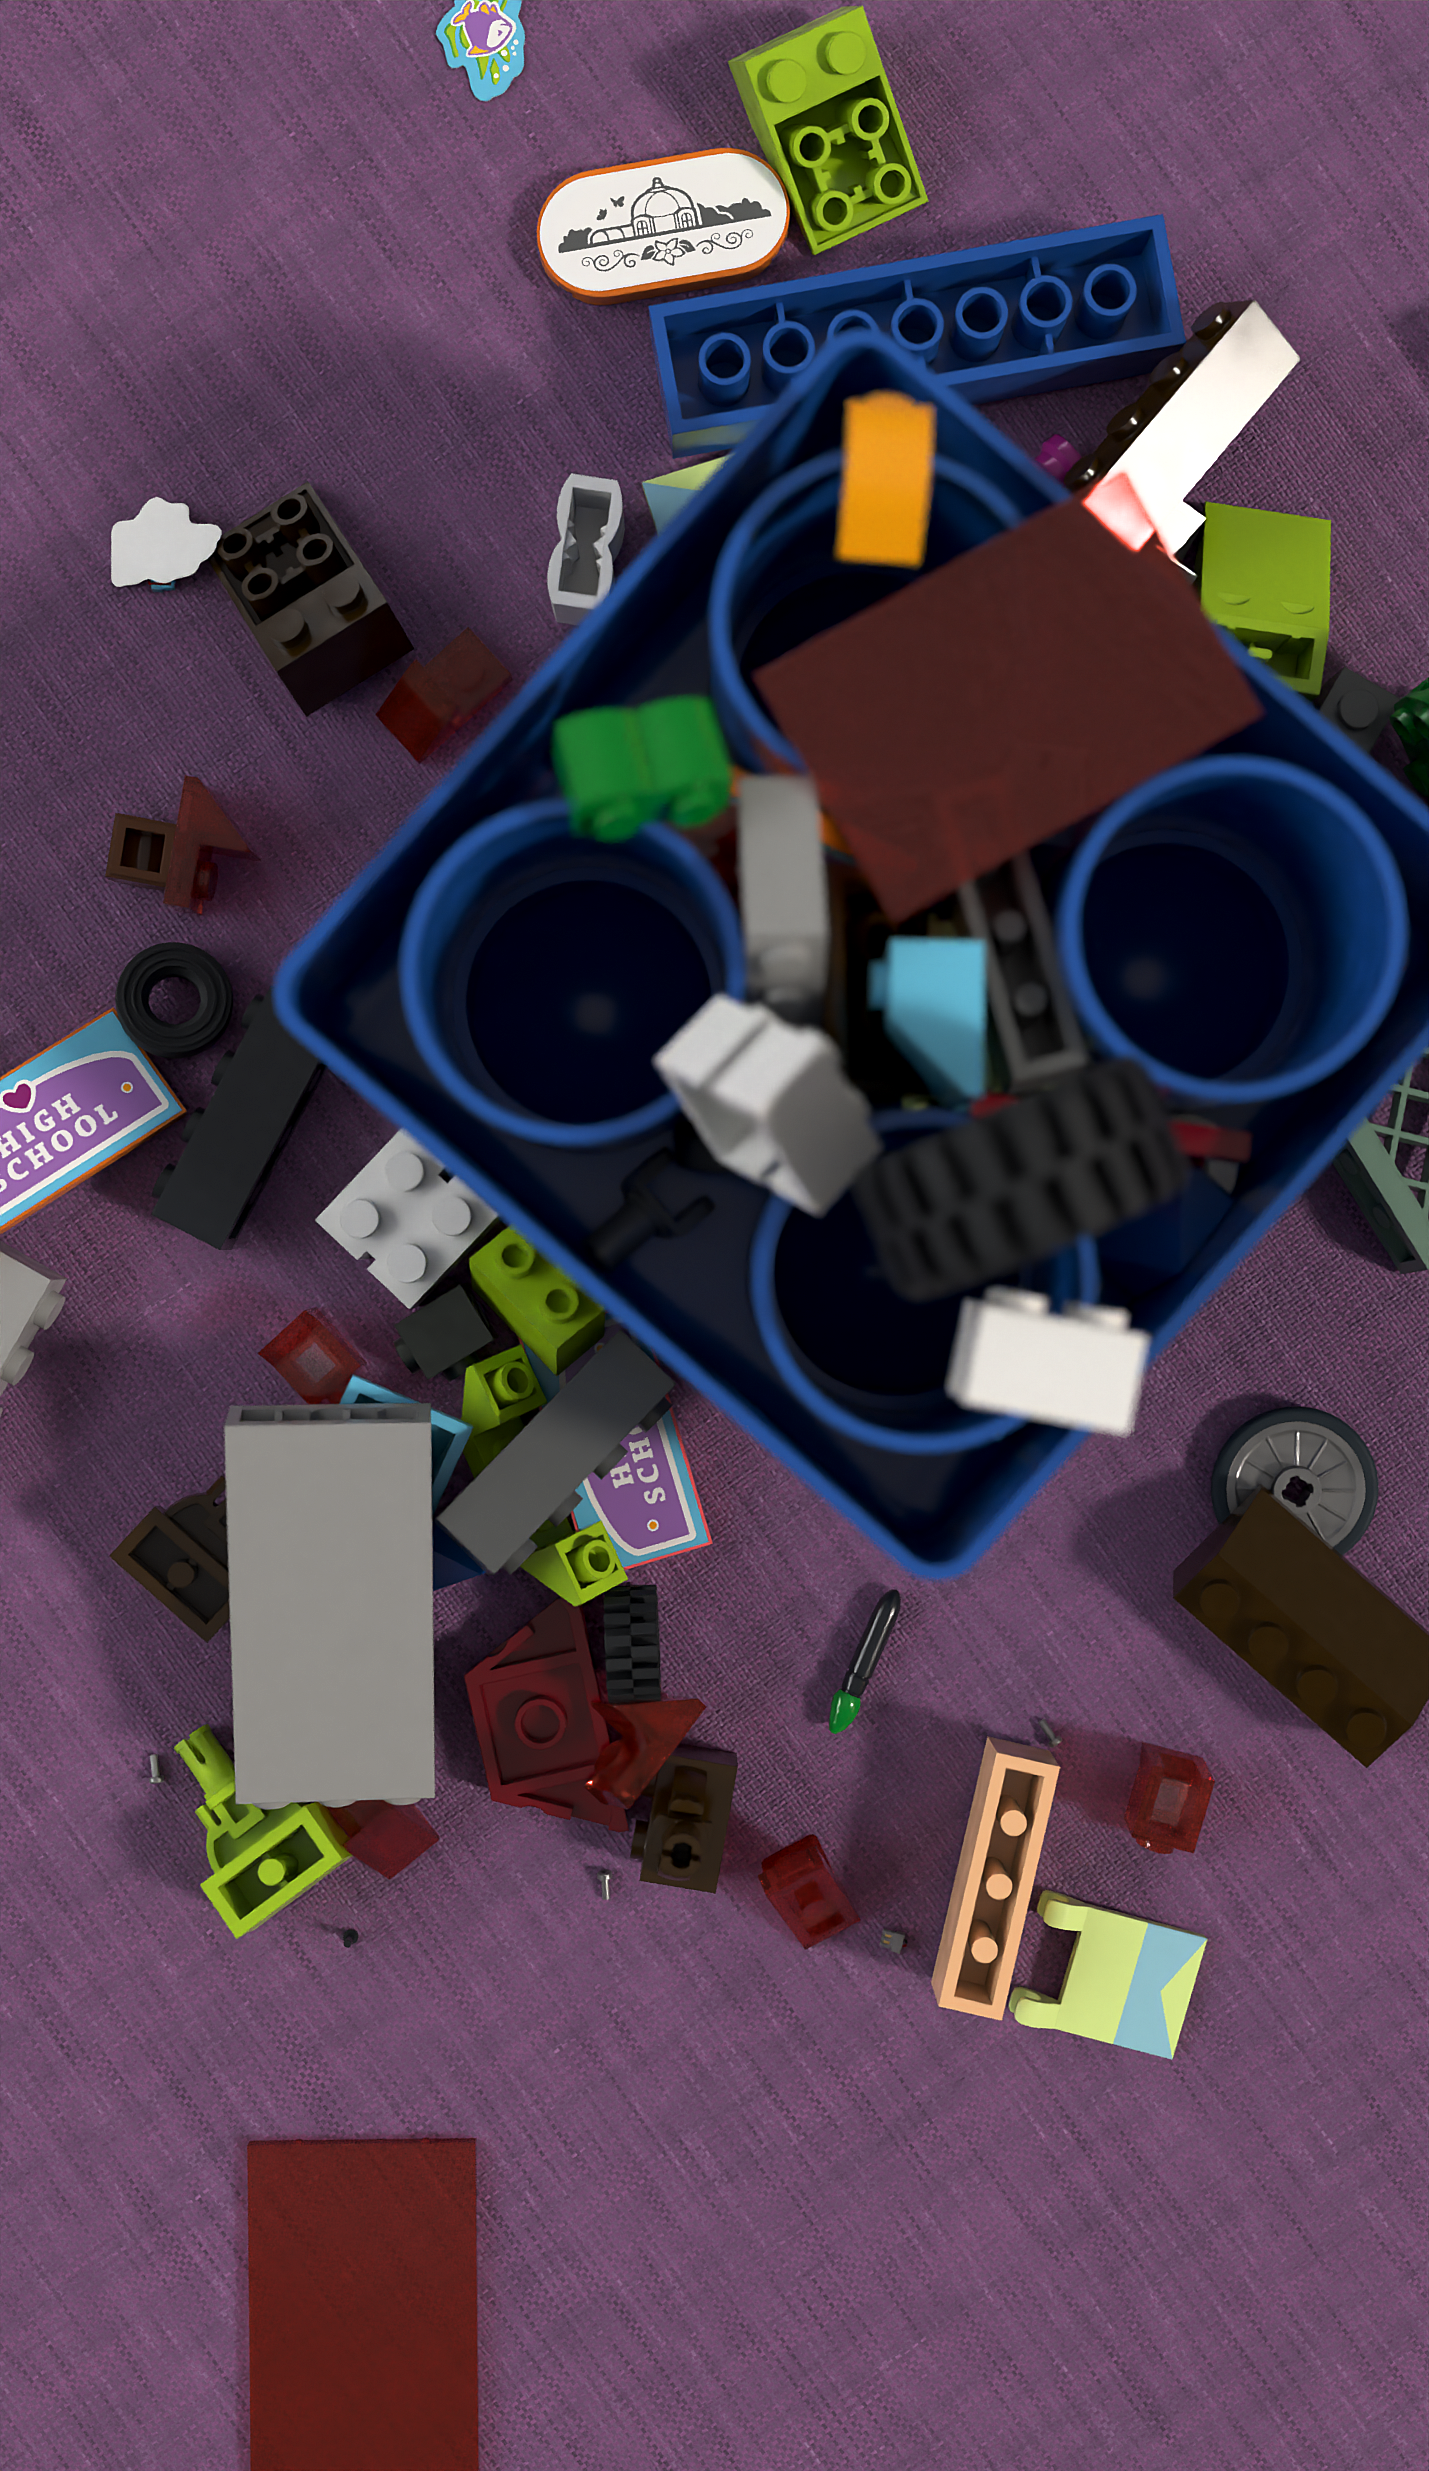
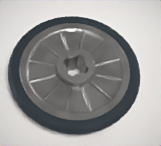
[1211,1406,1379,1556]

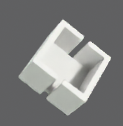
[655,995,882,1216]
[315,1129,502,1309]
[948,1288,1147,1434]

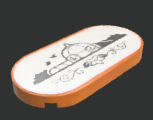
[537,148,790,305]

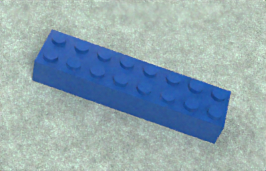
[649,214,1186,459]

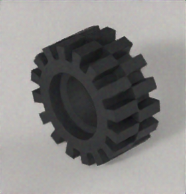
[604,1584,661,1704]

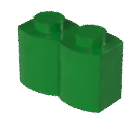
[553,698,733,840]

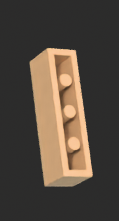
[931,1736,1060,2021]

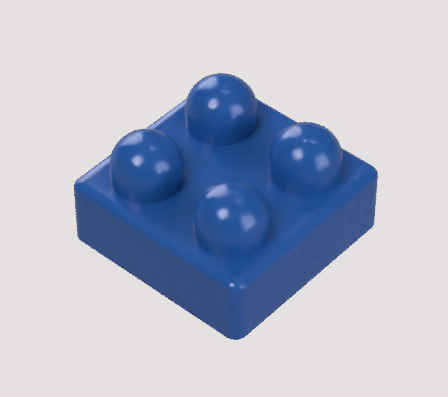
[274,329,1429,1581]

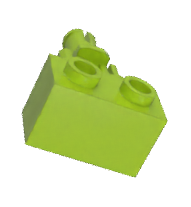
[469,1225,606,1377]
[174,1724,358,1939]

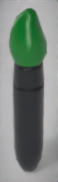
[829,1589,901,1734]

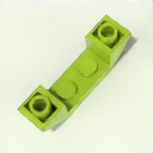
[461,1344,628,1607]

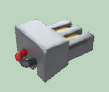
[879,1928,908,1954]

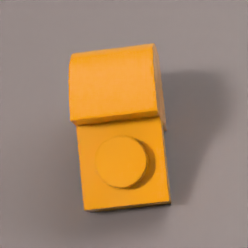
[839,394,932,564]

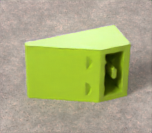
[728,6,929,255]
[1189,502,1331,704]

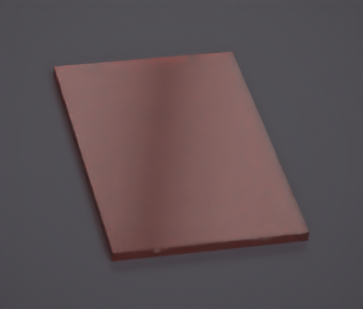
[754,467,1263,924]
[247,2137,480,2471]

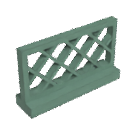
[1331,1048,1429,1274]

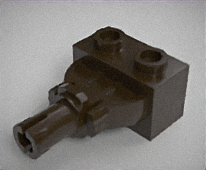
[109,1475,230,1643]
[630,1740,738,1894]

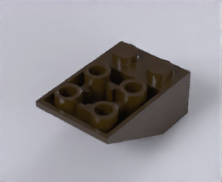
[208,481,414,717]

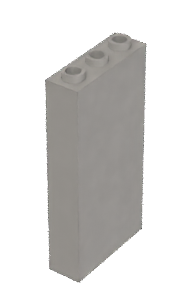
[224,1403,435,1809]

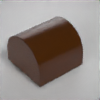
[105,813,181,891]

